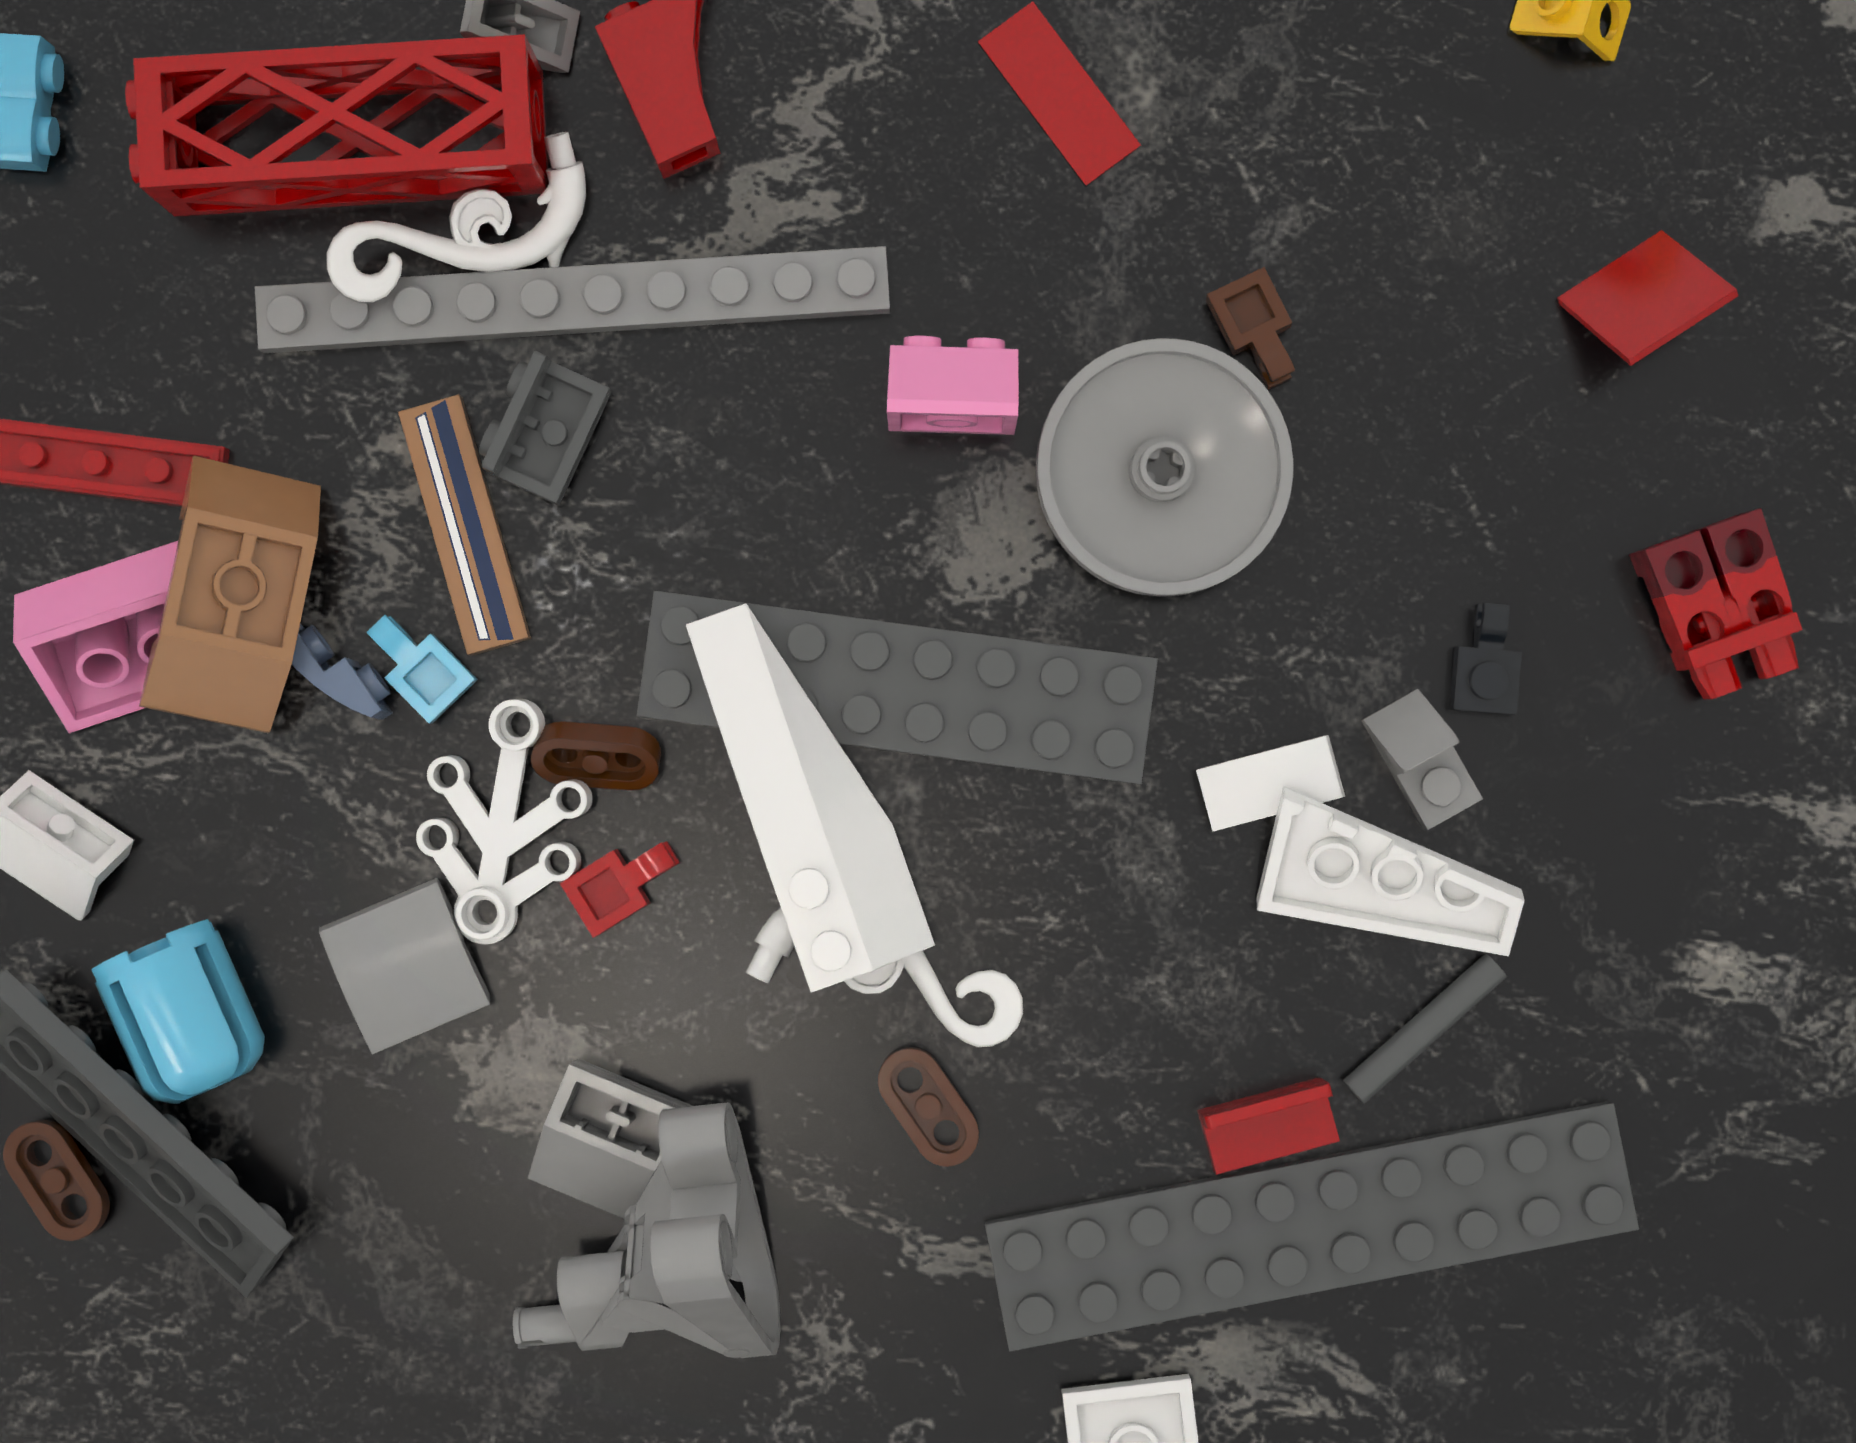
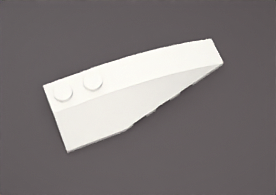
[686,603,935,993]

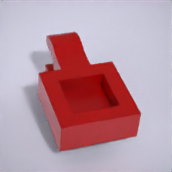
[560,841,681,938]

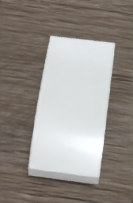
[1196,735,1345,831]

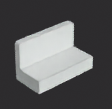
[0,770,134,920]

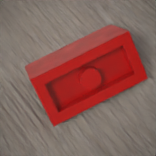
[1197,1077,1340,1175]

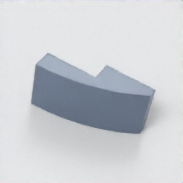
[292,623,393,720]

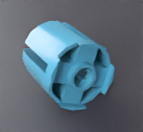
[91,919,265,1104]

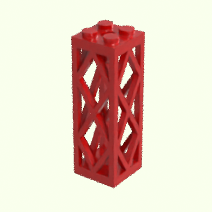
[125,34,549,217]

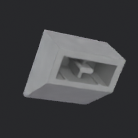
[528,1059,692,1218]

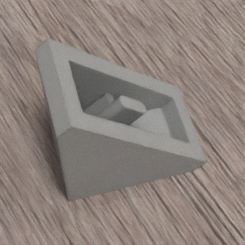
[460,0,580,73]

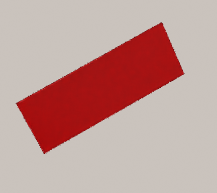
[978,1,1141,186]

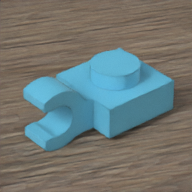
[366,615,478,724]

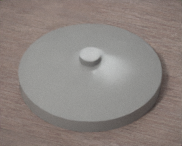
[1036,338,1293,596]

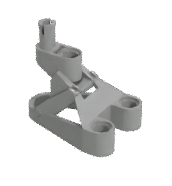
[513,1102,781,1358]

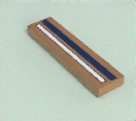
[398,394,531,656]

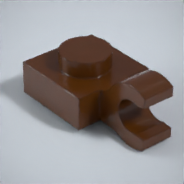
[1206,267,1295,390]

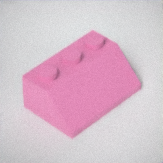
[13,541,178,733]

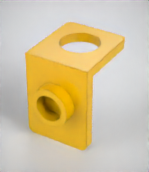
[1510,0,1631,61]

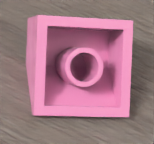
[887,336,1019,435]

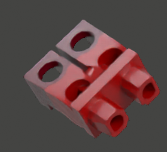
[1629,508,1803,700]

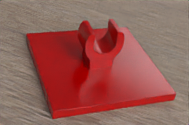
[1557,230,1738,366]

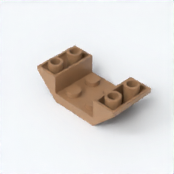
[139,456,321,733]

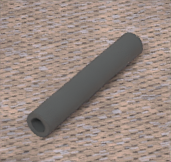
[1343,953,1507,1104]

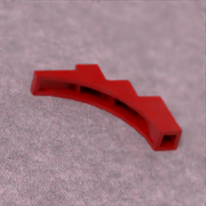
[595,0,720,179]

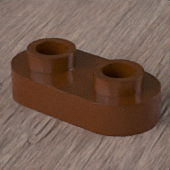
[531,721,661,790]
[878,1047,979,1167]
[3,1120,110,1241]

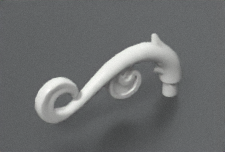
[327,132,586,302]
[746,907,1023,1047]

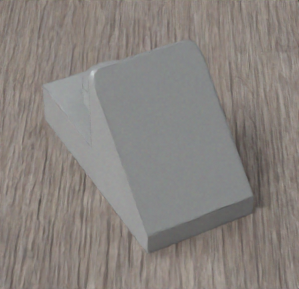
[1361,689,1483,830]

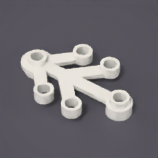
[416,699,593,944]

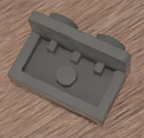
[479,351,612,506]

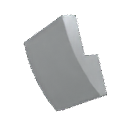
[319,878,490,1054]

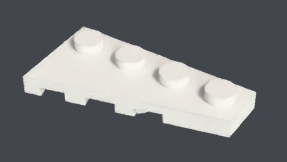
[1256,787,1525,956]

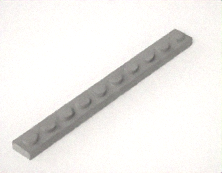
[255,246,890,354]

